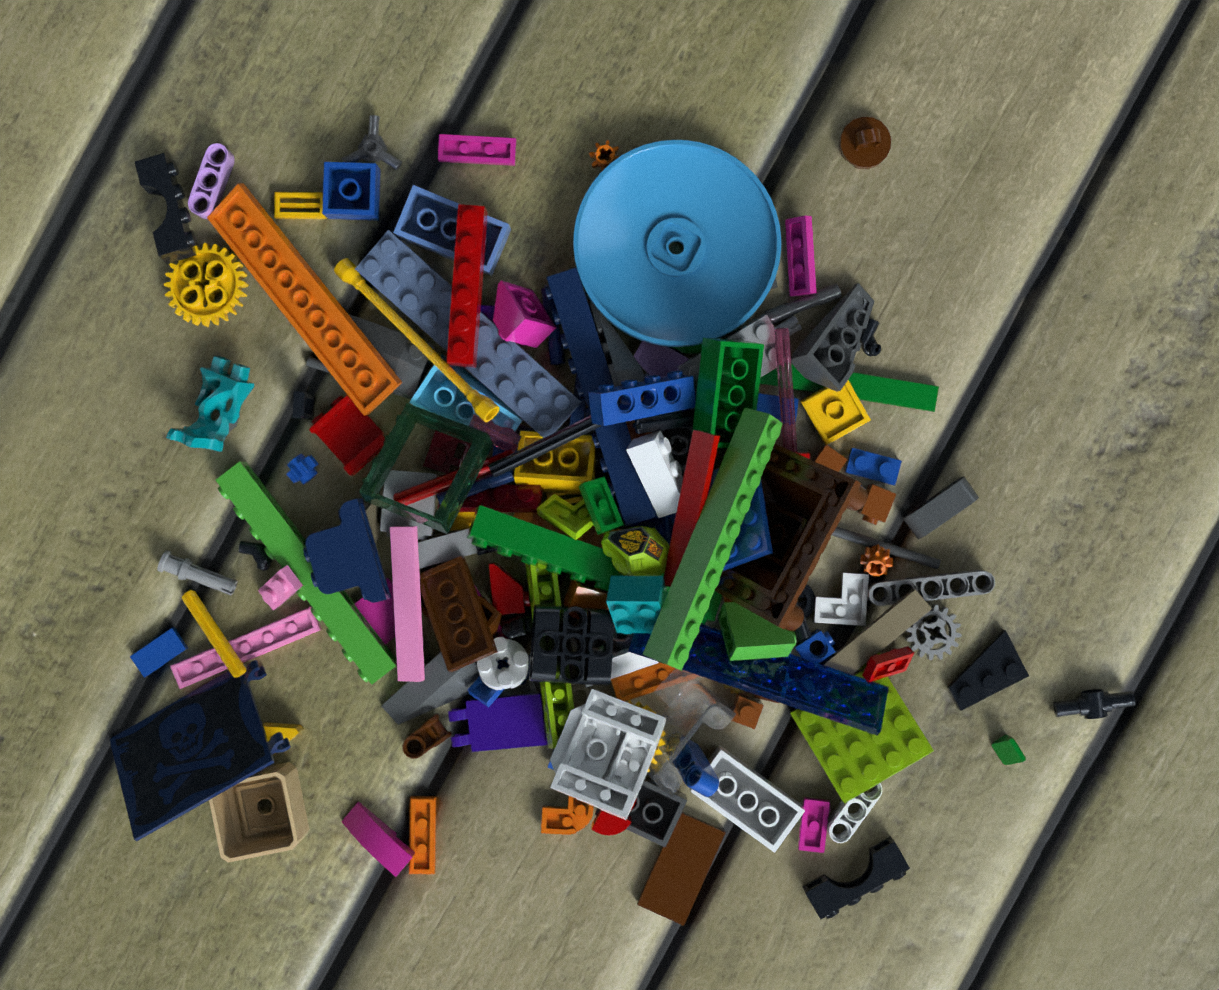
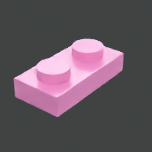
[258,565,303,611]

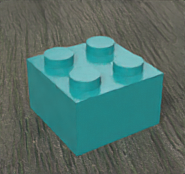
[606,576,668,634]

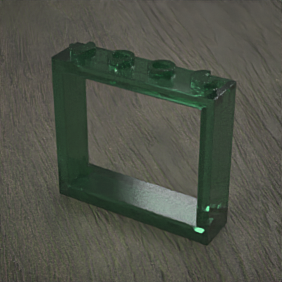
[359,403,494,534]

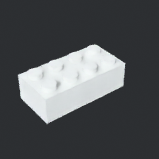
[690,745,805,853]

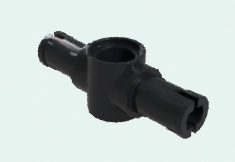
[1053,689,1135,719]

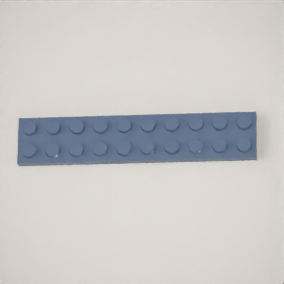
[355,230,582,438]

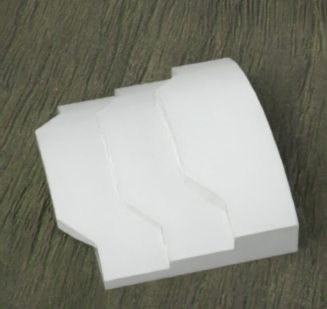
[550,689,666,820]

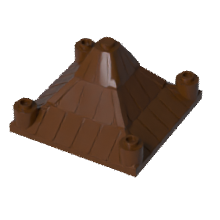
[715,444,868,631]

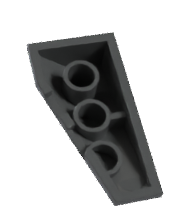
[789,283,874,392]
[590,303,649,404]
[348,314,434,399]
[381,652,480,725]

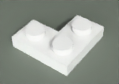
[813,572,869,626]

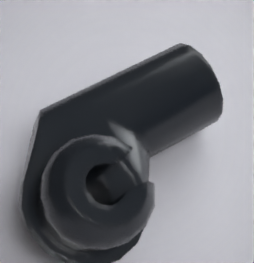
[859,318,881,357]
[239,541,272,571]

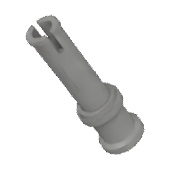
[157,550,238,596]

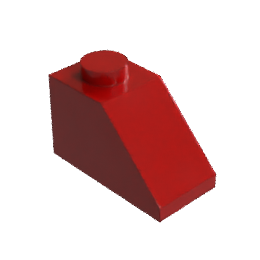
[489,563,530,615]

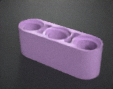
[188,143,235,219]

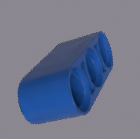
[666,733,719,797]

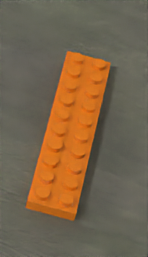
[207,183,403,416]

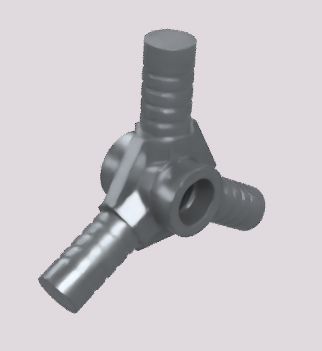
[342,115,402,170]

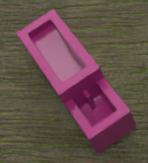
[341,801,415,877]

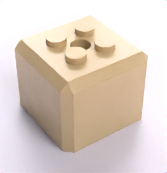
[209,762,310,863]

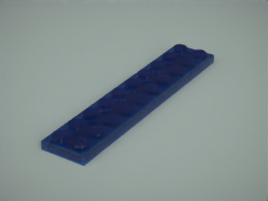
[628,624,889,736]

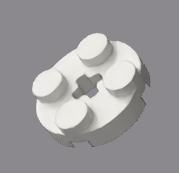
[477,637,529,690]

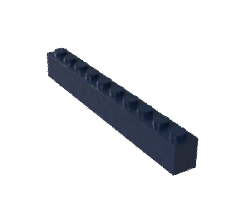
[544,268,656,526]

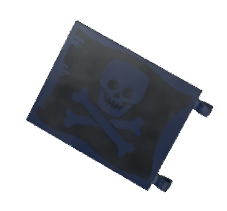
[109,660,291,841]

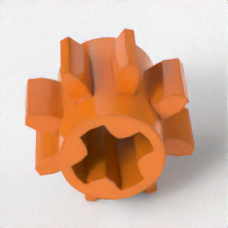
[589,140,619,172]
[860,544,893,577]

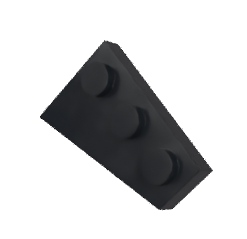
[947,630,1029,711]

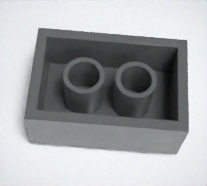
[595,776,687,847]

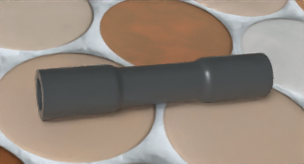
[764,283,842,324]

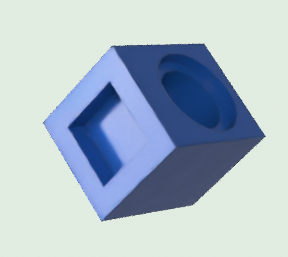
[794,629,835,669]

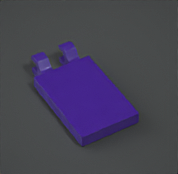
[448,693,548,752]

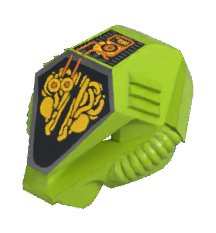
[601,525,670,576]

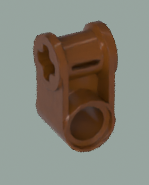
[402,713,452,759]

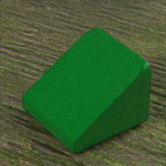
[991,734,1026,765]

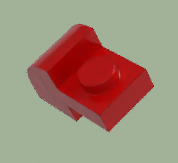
[591,798,637,836]

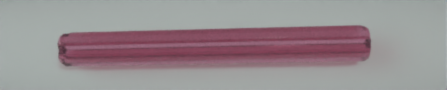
[774,328,798,452]

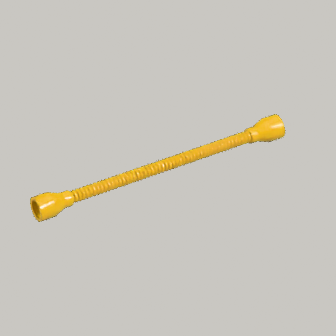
[334,258,500,422]

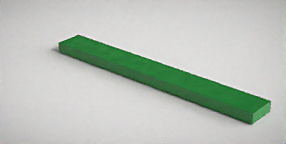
[760,362,939,412]

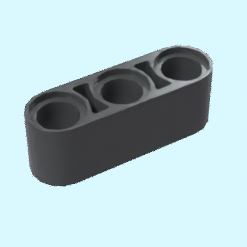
[903,476,979,539]

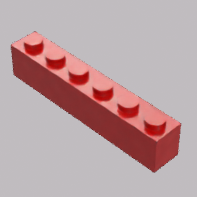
[446,204,488,368]

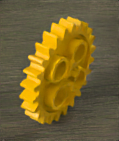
[164,243,249,327]

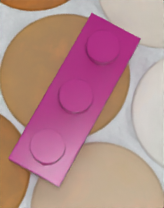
[438,134,517,166]
[785,215,816,297]

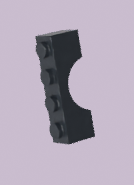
[135,153,197,264]
[802,836,910,920]

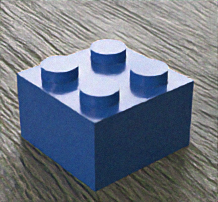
[322,162,381,221]

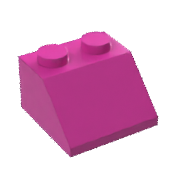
[493,280,557,348]

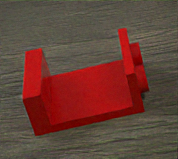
[309,395,392,476]

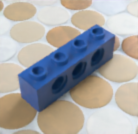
[588,371,696,426]

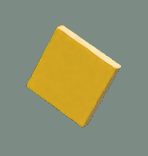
[800,380,871,445]

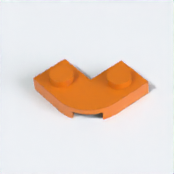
[541,796,594,835]

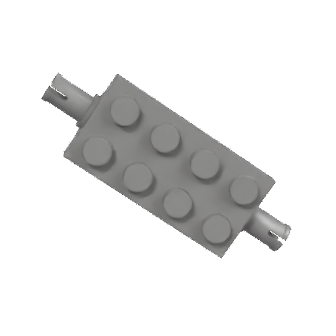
[664,314,802,397]

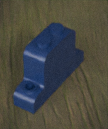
[303,498,391,603]

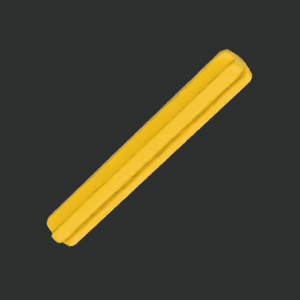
[182,590,247,678]

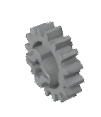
[905,604,962,660]

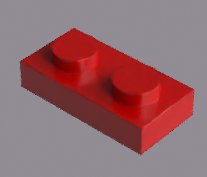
[862,646,915,683]

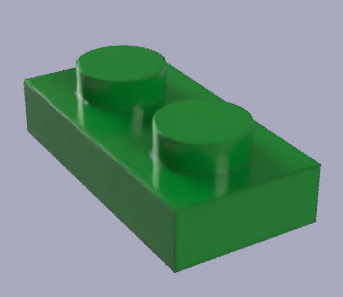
[579,477,624,535]

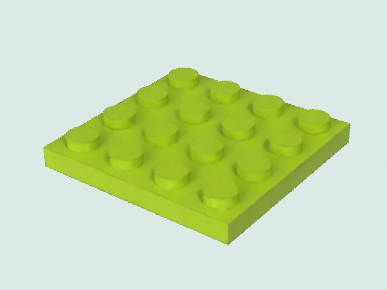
[790,670,934,804]

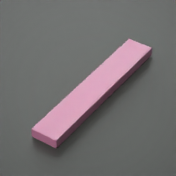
[390,526,425,682]
[170,606,322,689]

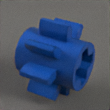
[286,453,319,485]

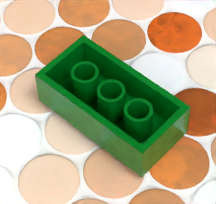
[692,338,764,448]

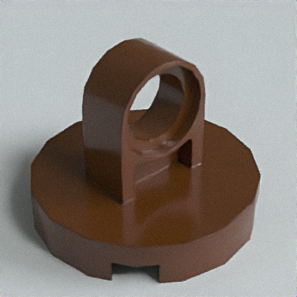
[839,117,891,169]

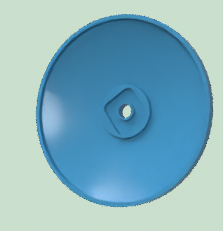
[573,140,781,347]

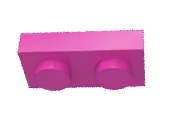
[798,797,830,853]

